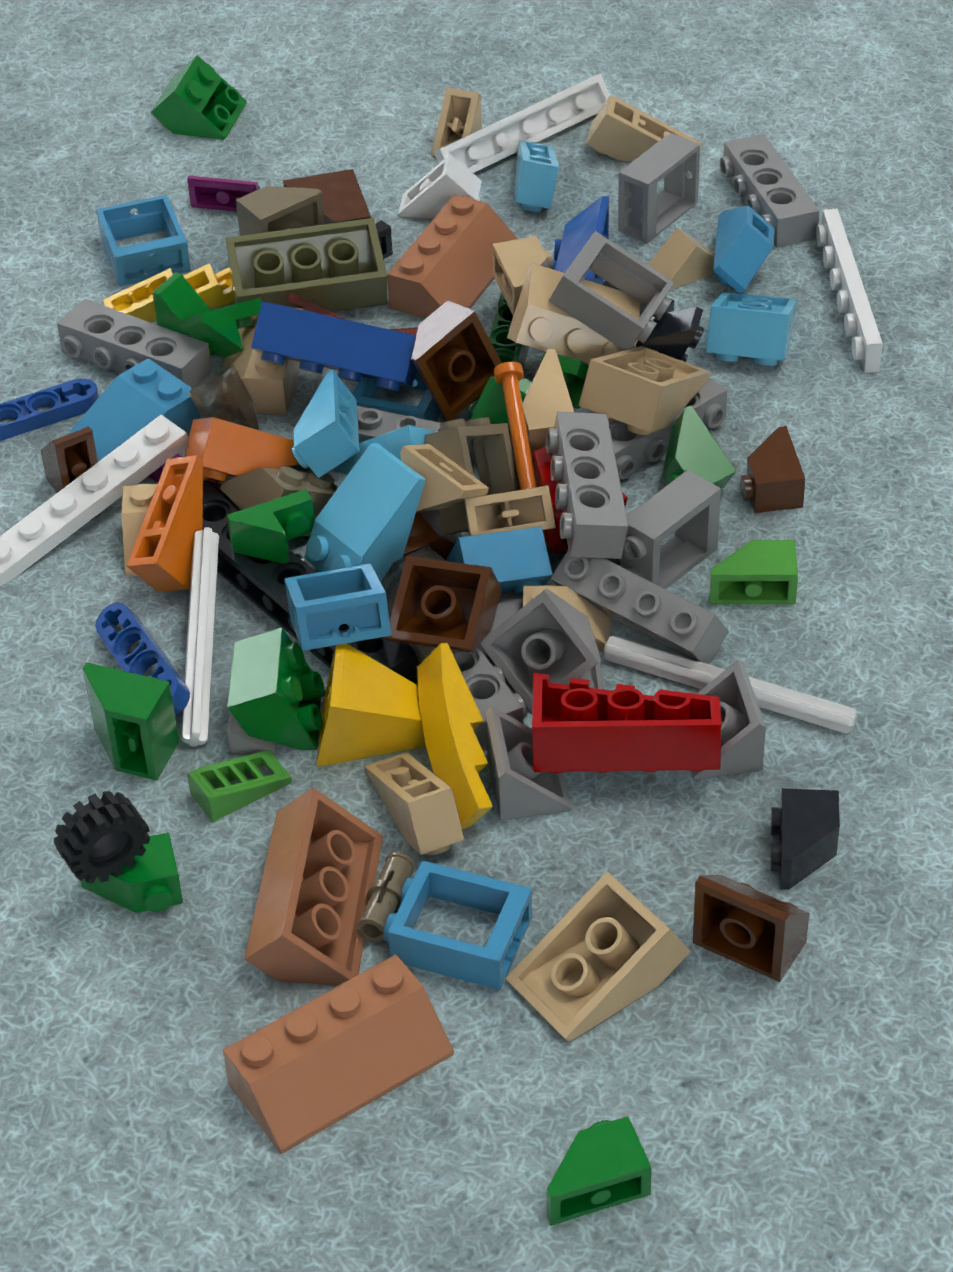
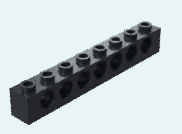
[203,481,417,683]

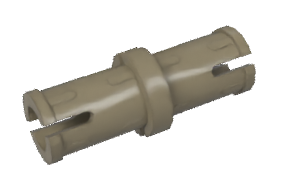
[357,852,415,942]

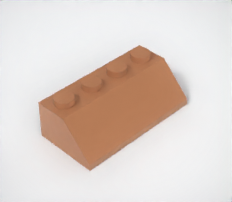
[387,195,518,318]
[244,788,383,985]
[223,954,454,1154]

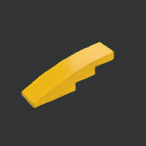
[103,263,235,322]
[417,643,493,830]

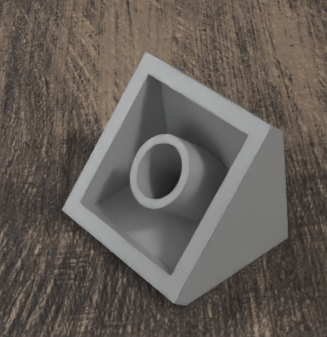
[480,589,601,712]
[691,660,766,780]
[485,706,572,820]

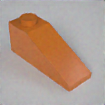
[126,455,203,592]

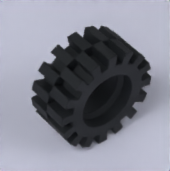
[54,791,150,884]

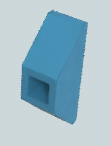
[713,205,775,293]

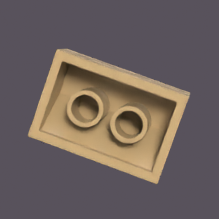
[507,262,640,365]
[209,308,304,415]

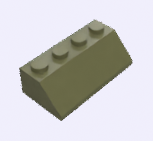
[226,218,387,319]

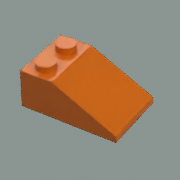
[184,417,299,483]

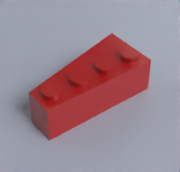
[532,673,721,774]

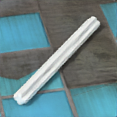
[181,527,219,747]
[604,636,857,734]

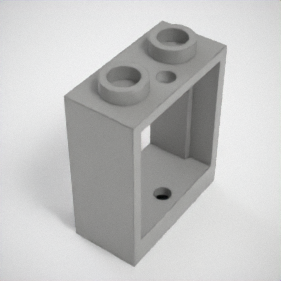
[618,132,700,243]
[549,231,675,350]
[620,470,721,589]

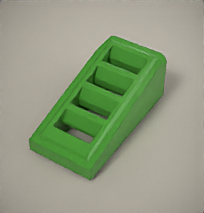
[187,750,292,822]

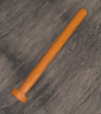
[494,362,546,543]

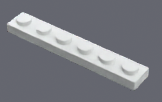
[434,73,610,173]
[816,209,883,373]
[0,415,188,586]

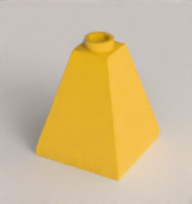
[316,643,426,766]

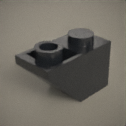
[635,307,704,362]
[770,788,840,890]

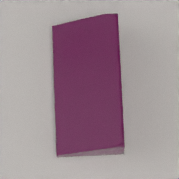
[187,175,260,212]

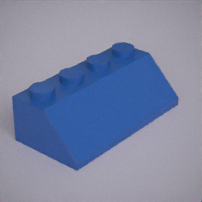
[552,196,609,285]
[251,301,418,391]

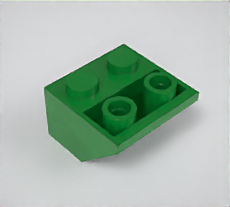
[150,55,247,140]
[227,627,325,750]
[82,662,179,781]

